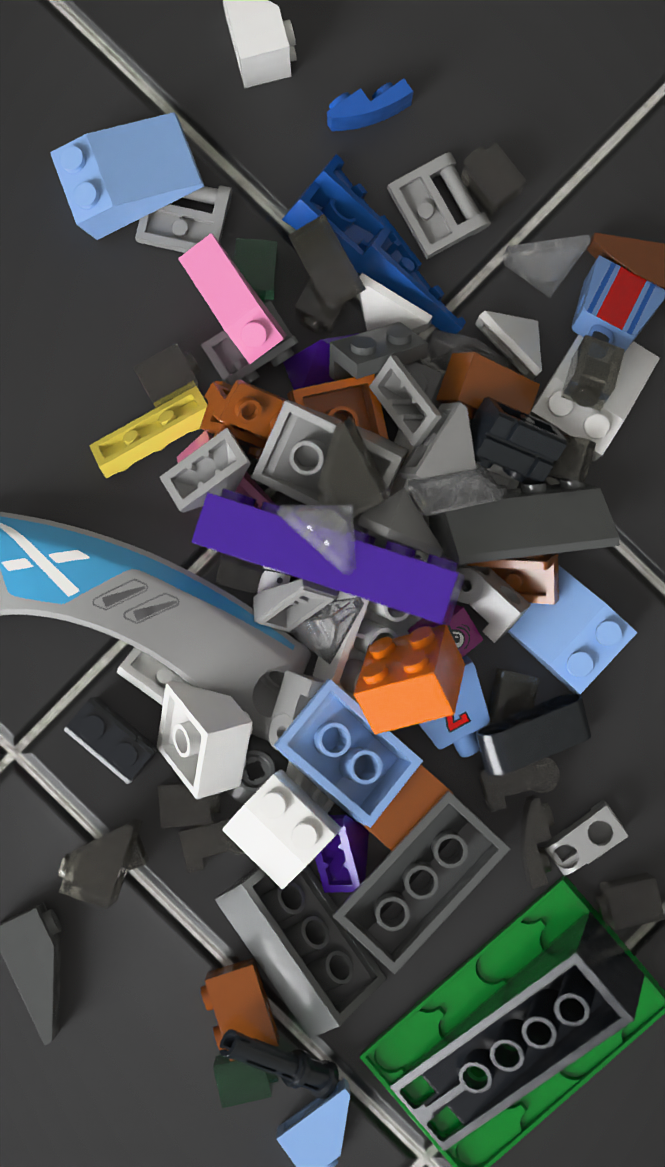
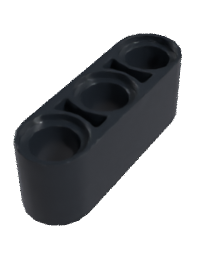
[476,694,591,775]

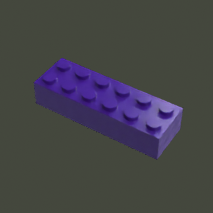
[191,488,465,624]

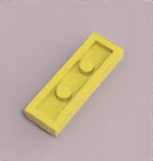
[89,386,207,479]

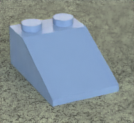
[50,112,204,240]
[508,566,637,694]
[273,679,423,828]

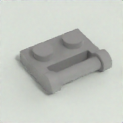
[387,152,491,259]
[135,185,232,253]

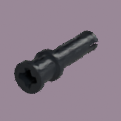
[220,1029,339,1099]

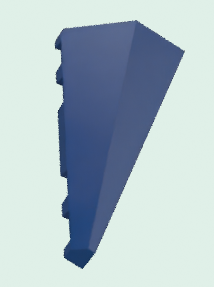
[281,154,466,338]

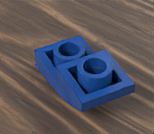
[327,78,413,131]

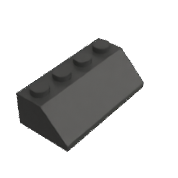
[428,476,620,565]
[332,791,510,974]
[214,865,387,1038]

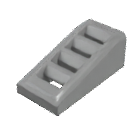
[253,579,338,632]

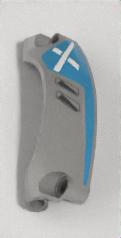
[0,512,311,742]

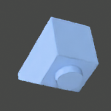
[276,1078,350,1167]

